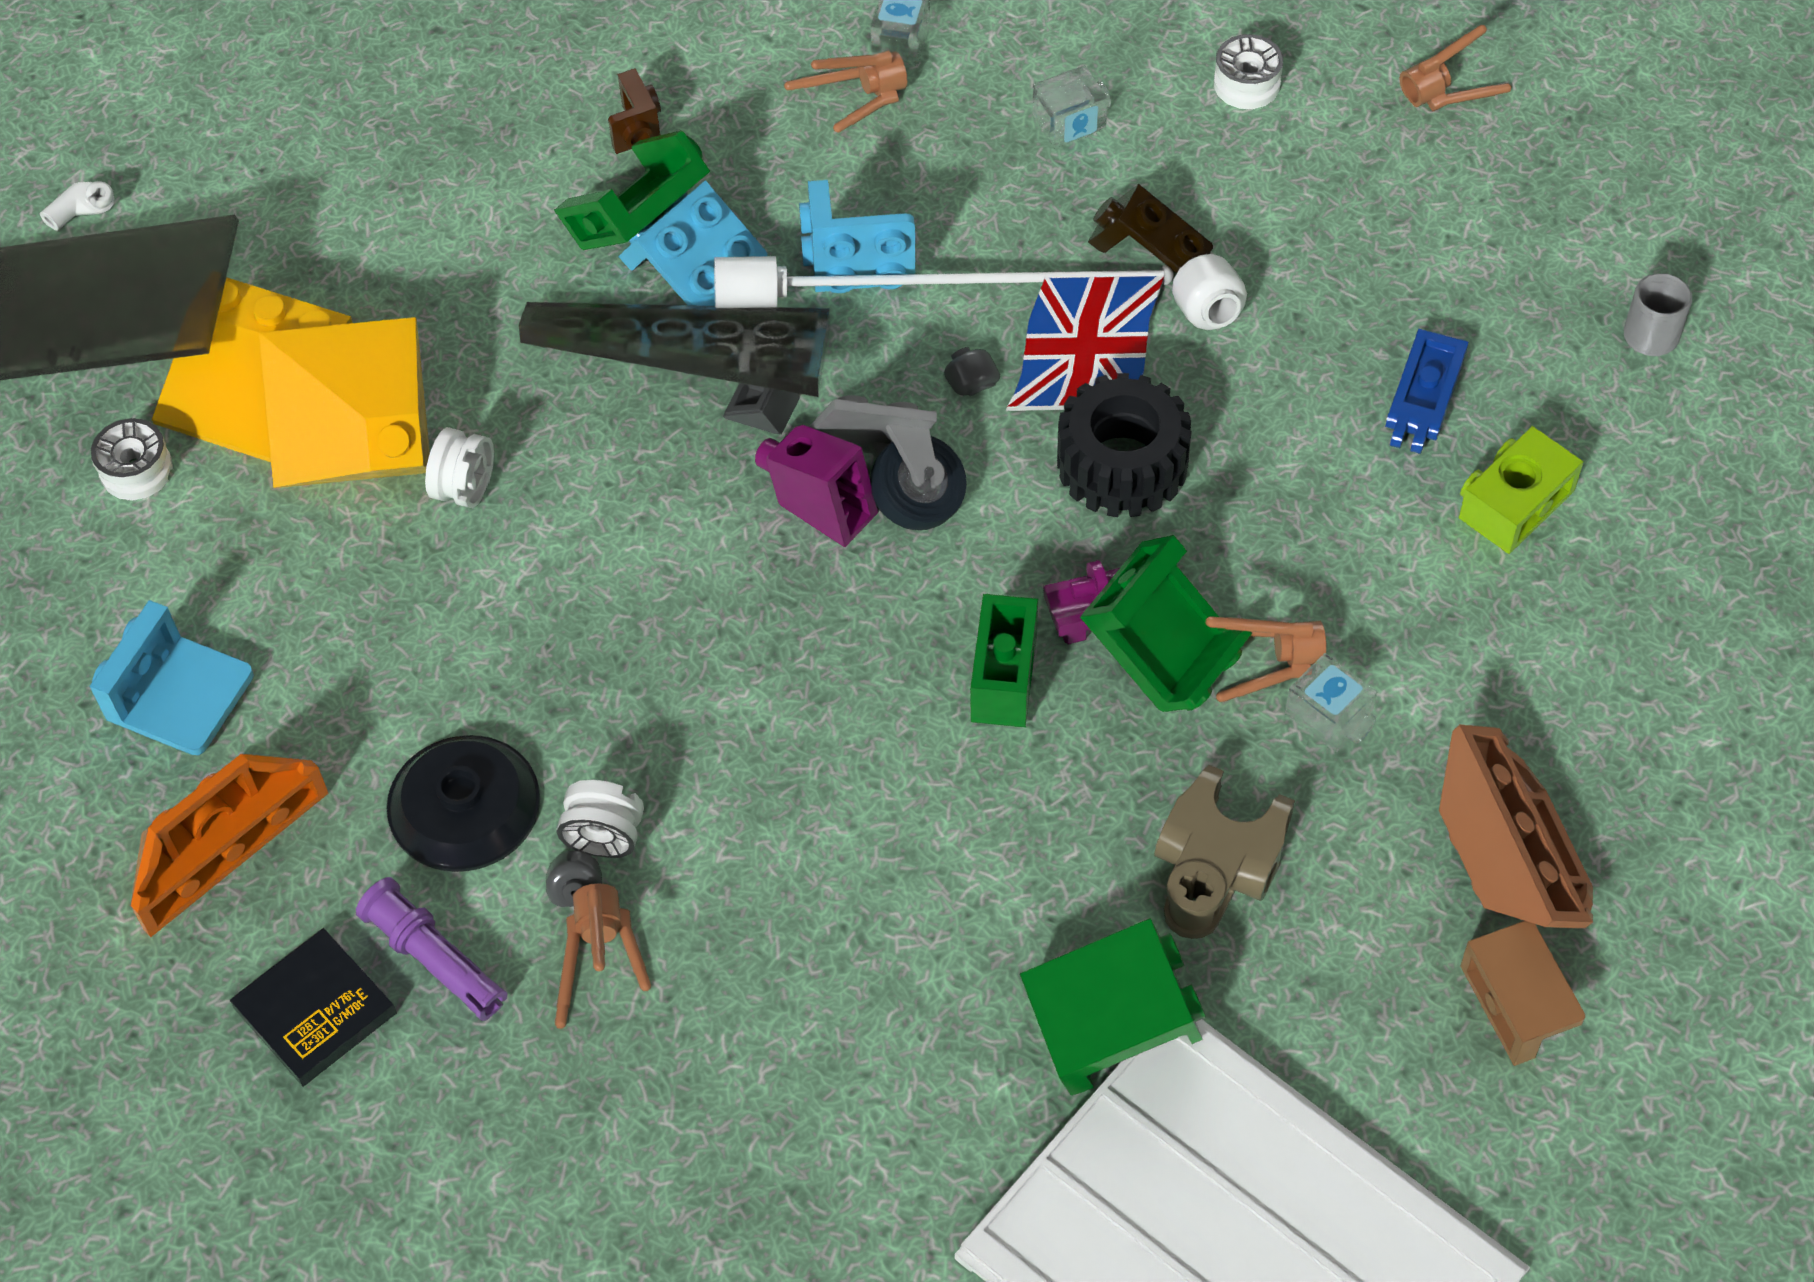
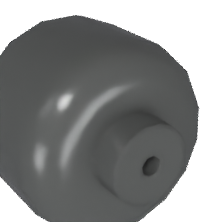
[944,347,1000,396]
[546,850,602,907]

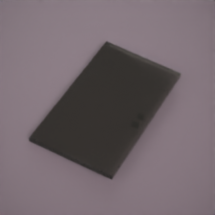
[0,214,239,380]

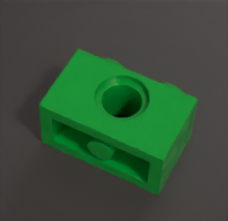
[970,594,1038,728]

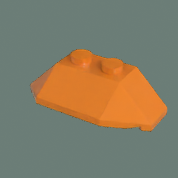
[131,754,329,937]

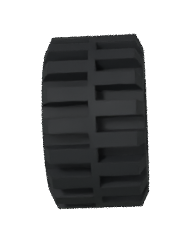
[1057,373,1192,517]

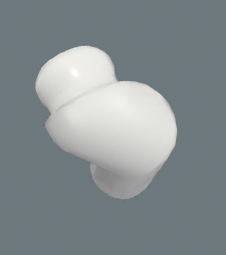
[40,181,114,231]

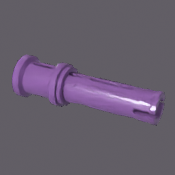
[356,877,508,1021]

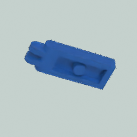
[1385,328,1469,454]

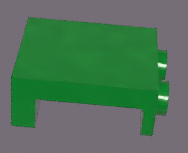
[554,130,710,250]
[1080,535,1252,712]
[1020,918,1206,1096]

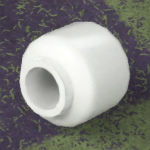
[1172,254,1247,330]

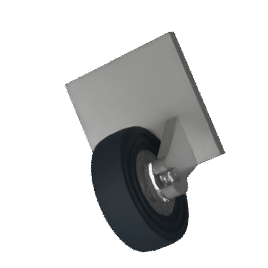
[809,395,967,530]

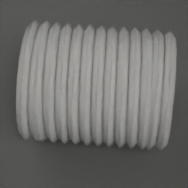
[1624,273,1692,356]

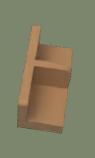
[1460,921,1585,1066]

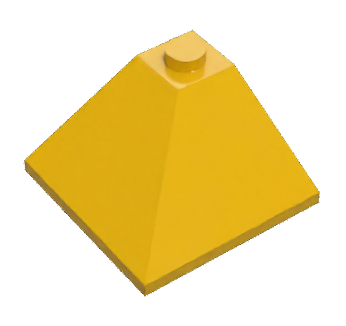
[259,317,430,488]

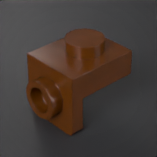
[608,68,661,154]

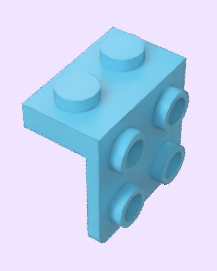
[618,180,767,315]
[799,180,915,293]
[89,600,254,755]

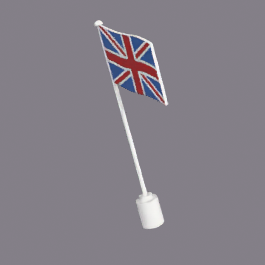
[714,256,1174,411]

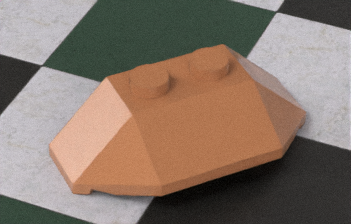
[1439,724,1593,928]

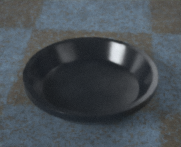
[387,735,540,872]

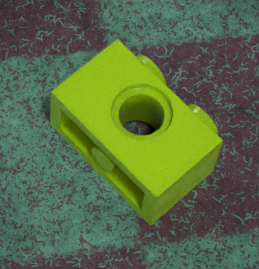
[1459,426,1584,554]

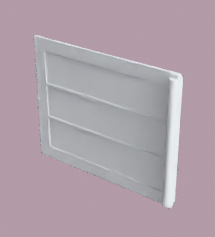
[955,1019,1530,1282]

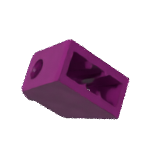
[755,425,878,547]

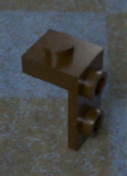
[1088,184,1213,273]

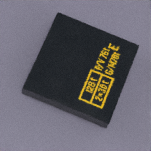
[230,928,397,1087]

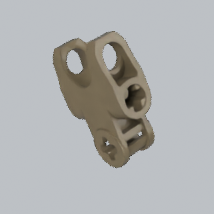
[1154,765,1295,939]

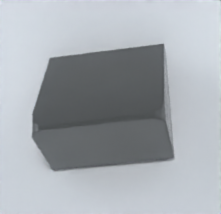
[723,373,800,435]

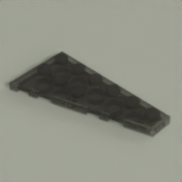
[519,302,830,397]

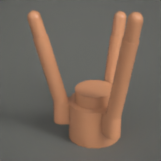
[1399,25,1512,111]
[784,50,908,132]
[1205,616,1326,702]
[555,883,651,1029]

